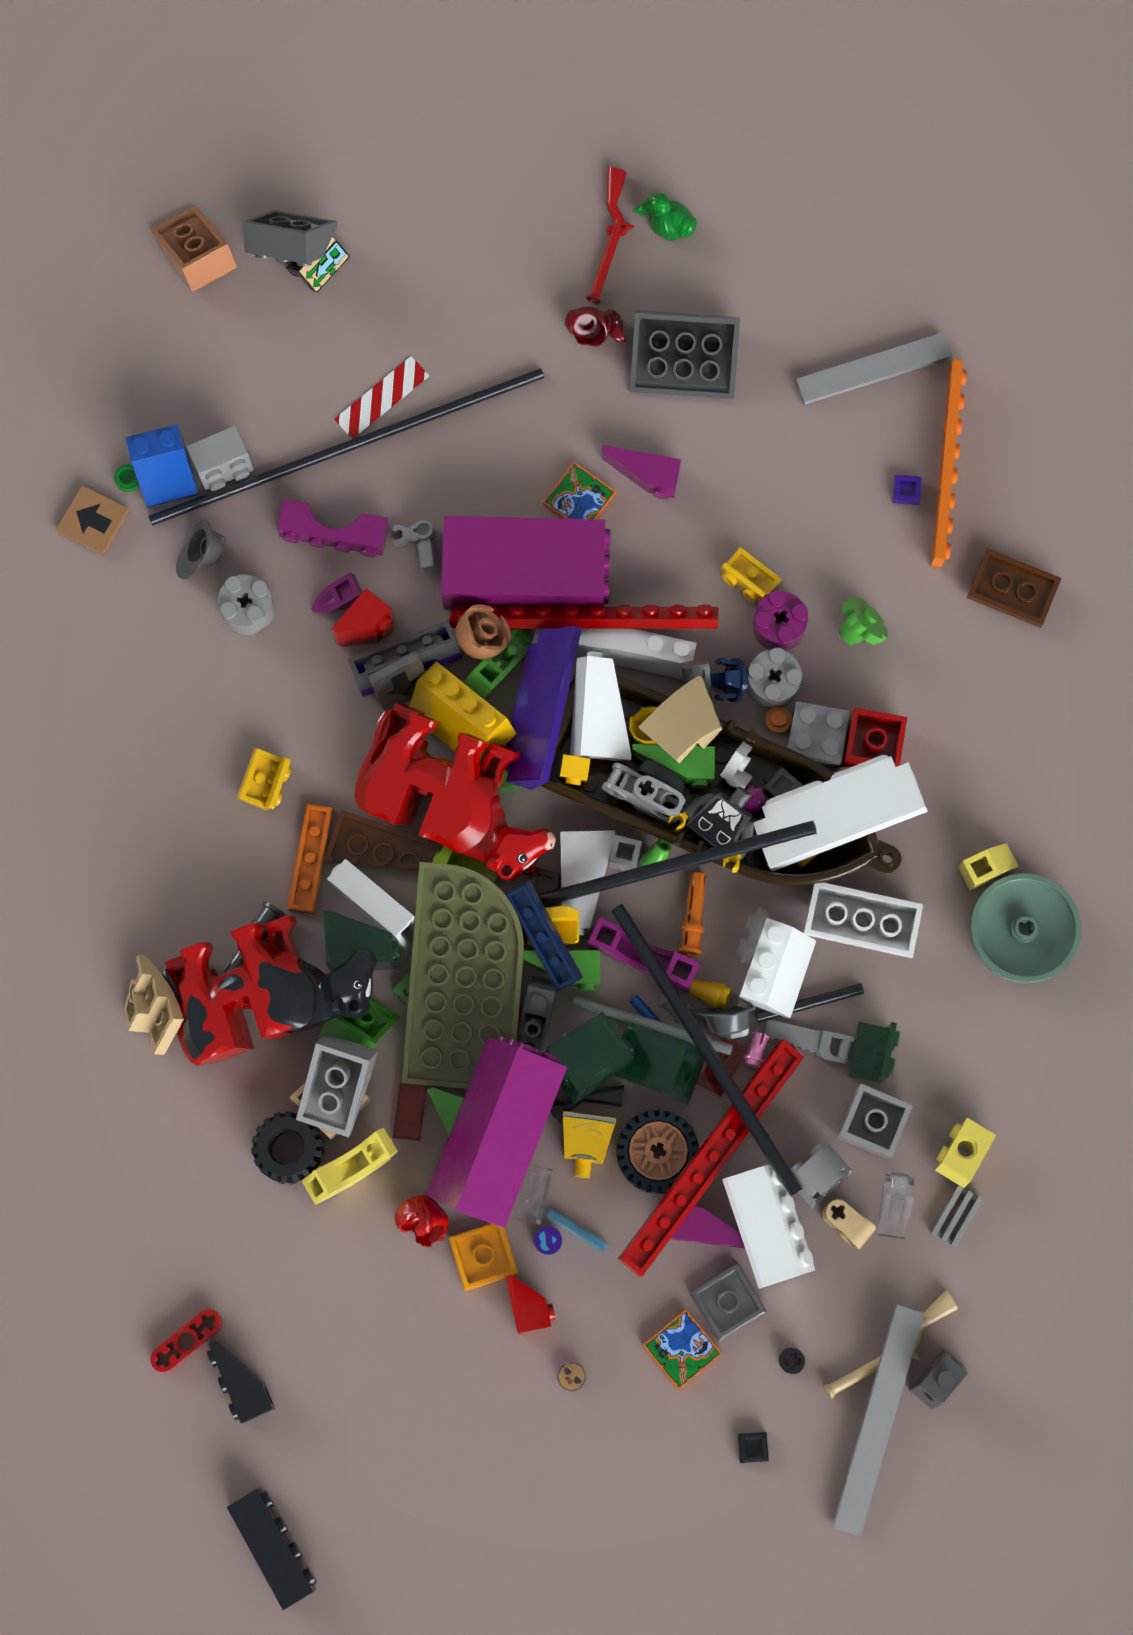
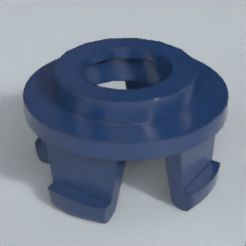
[710,658,748,702]

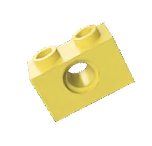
[935,1118,996,1188]

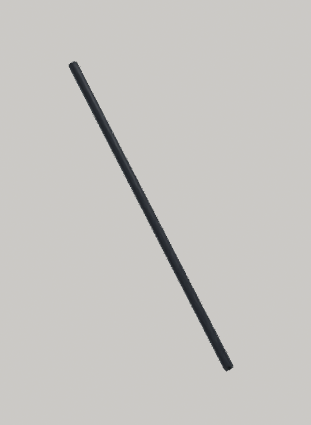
[149,368,544,526]

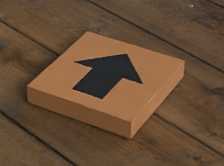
[56,485,129,556]

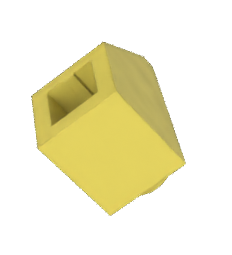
[958,843,1019,891]

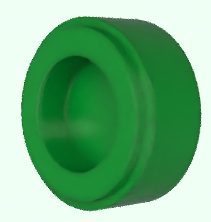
[114,464,140,492]

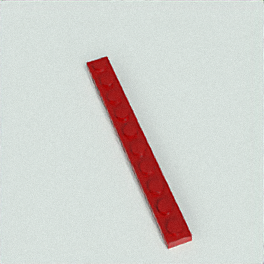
[449,604,719,629]
[618,1039,804,1277]

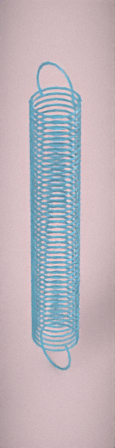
[541,1207,613,1254]

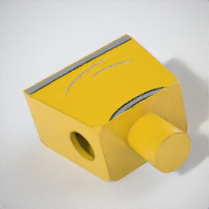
[563,1111,616,1179]

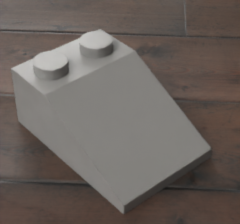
[296,1033,378,1137]

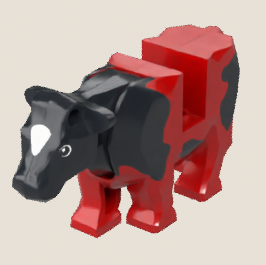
[162,915,377,1066]

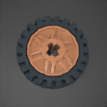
[616,1110,699,1194]

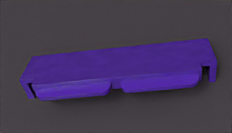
[505,626,582,790]

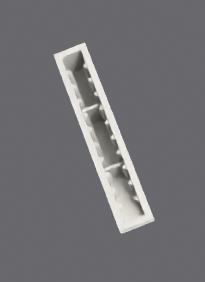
[532,629,697,680]

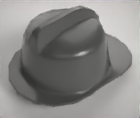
[176,520,226,580]
[690,1005,755,1039]

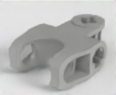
[602,763,686,823]

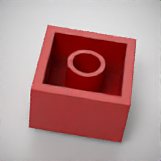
[842,708,908,767]

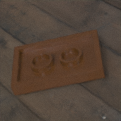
[967,548,1062,628]

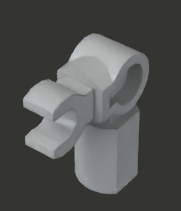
[391,520,438,573]

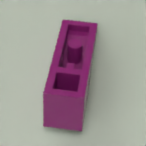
[602,445,681,499]
[671,1205,745,1249]

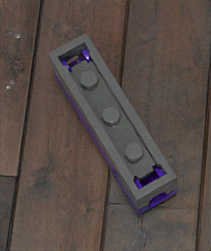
[348,620,463,697]

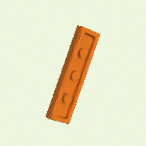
[287,803,334,914]

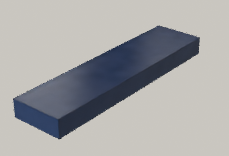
[505,880,583,991]

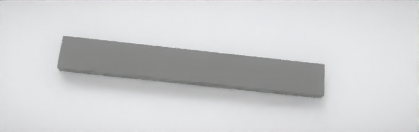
[832,1305,924,1537]

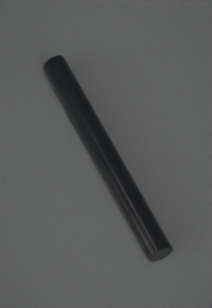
[756,983,864,1023]

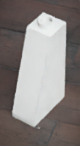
[570,652,631,762]
[560,830,615,937]
[327,859,415,955]

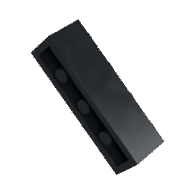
[227,1488,317,1610]

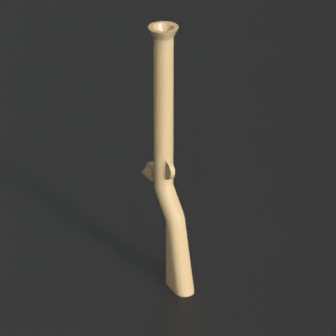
[824,1289,958,1399]

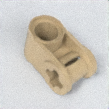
[821,1199,876,1250]

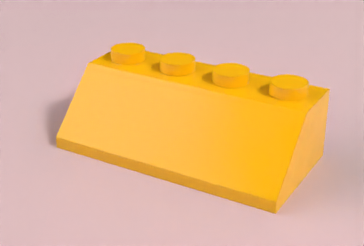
[409,661,516,764]

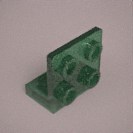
[848,1022,900,1084]

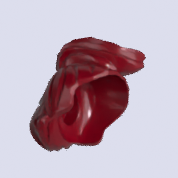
[565,307,626,347]

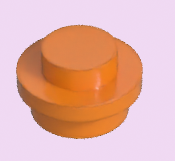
[765,706,792,734]

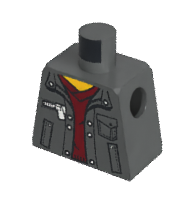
[910,1349,968,1409]

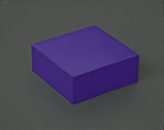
[893,475,922,505]

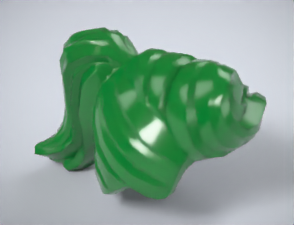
[633,193,697,241]

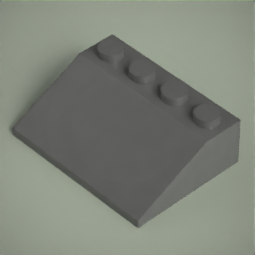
[630,310,740,399]

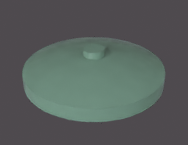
[970,873,1081,984]

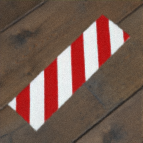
[334,356,429,439]

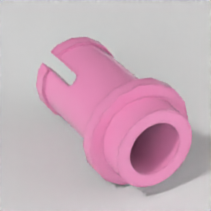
[743,1032,770,1069]

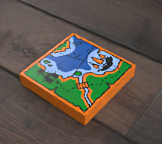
[543,462,617,519]
[642,1309,722,1390]

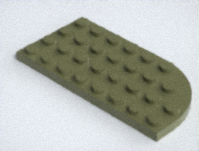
[402,862,524,1089]

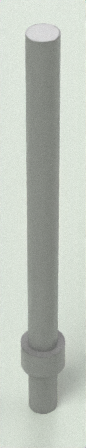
[572,995,733,1056]

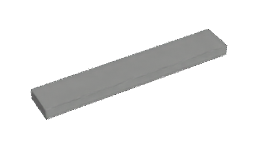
[795,332,952,405]

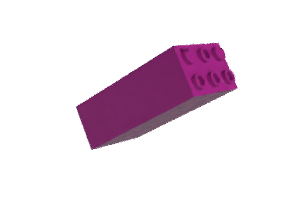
[441,516,610,609]
[426,1036,567,1228]

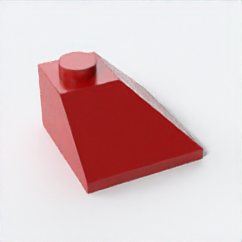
[506,1275,556,1334]

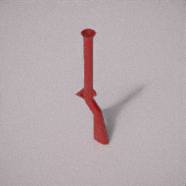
[586,166,634,304]

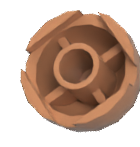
[456,604,511,660]

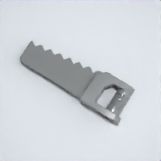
[764,1020,855,1065]

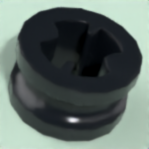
[779,1348,805,1374]

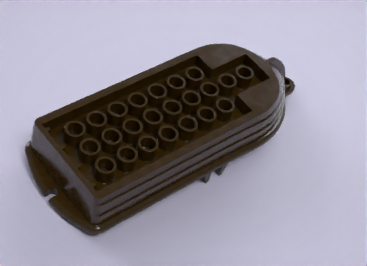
[541,674,902,885]

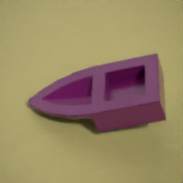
[311,572,363,613]

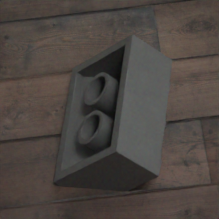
[243,210,337,266]

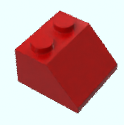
[332,589,394,647]

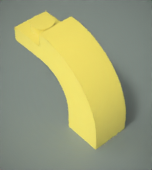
[302,1128,398,1205]

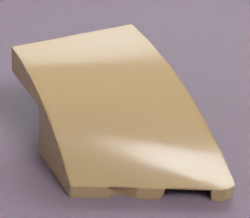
[639,676,722,764]
[124,955,184,1055]

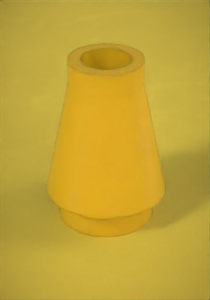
[689,978,732,1010]

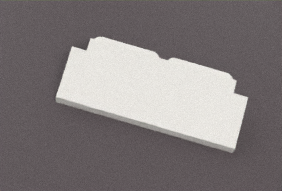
[753,755,928,872]

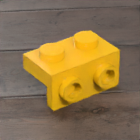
[720,547,782,603]
[236,748,291,811]

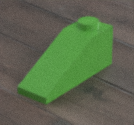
[463,629,533,699]
[631,744,715,788]
[523,950,600,992]

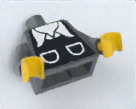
[668,786,754,873]

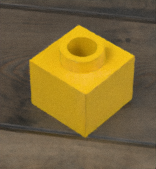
[560,754,591,786]

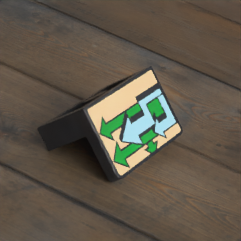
[286,236,349,292]

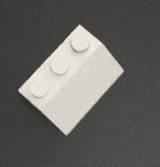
[738,918,816,1019]

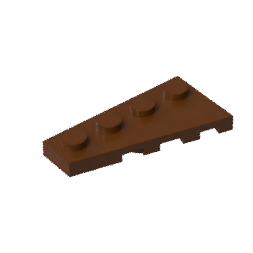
[323,810,443,870]

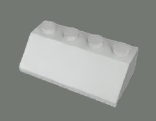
[804,882,923,958]
[722,1164,815,1289]

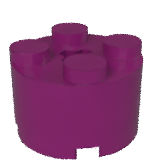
[752,590,808,650]

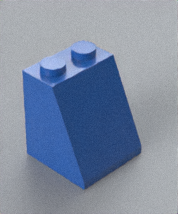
[125,424,199,508]

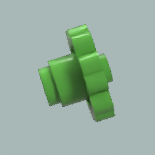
[839,596,888,646]

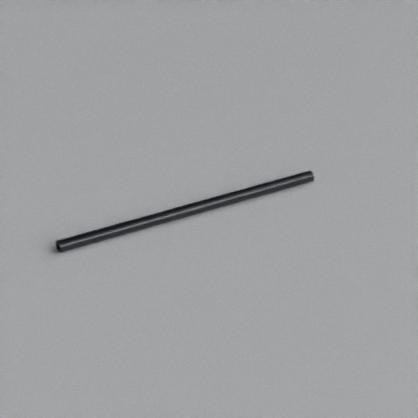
[538,820,817,907]
[611,904,802,1197]

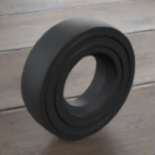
[637,759,685,799]

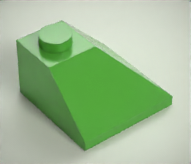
[318,998,400,1048]

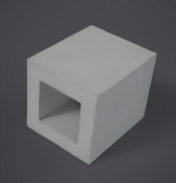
[608,835,642,871]

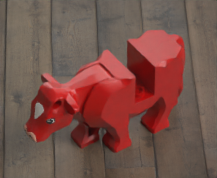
[354,703,556,881]

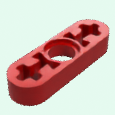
[150,1309,223,1372]

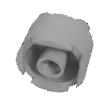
[218,575,275,635]
[747,648,802,708]
[790,1142,852,1208]

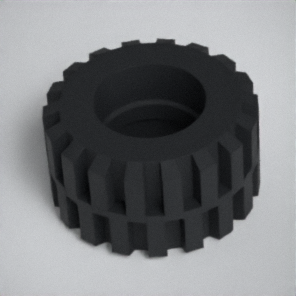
[251,1111,325,1184]

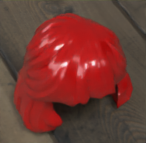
[394,1195,449,1248]

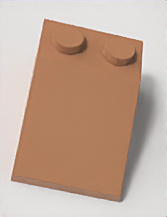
[151,206,237,292]

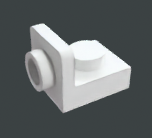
[720,741,752,789]

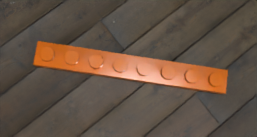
[931,359,967,567]

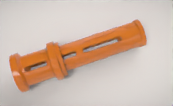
[677,872,707,957]

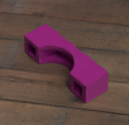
[277,499,389,557]
[588,917,700,993]

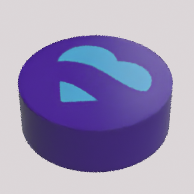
[534,1226,562,1255]

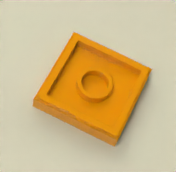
[449,1223,519,1291]

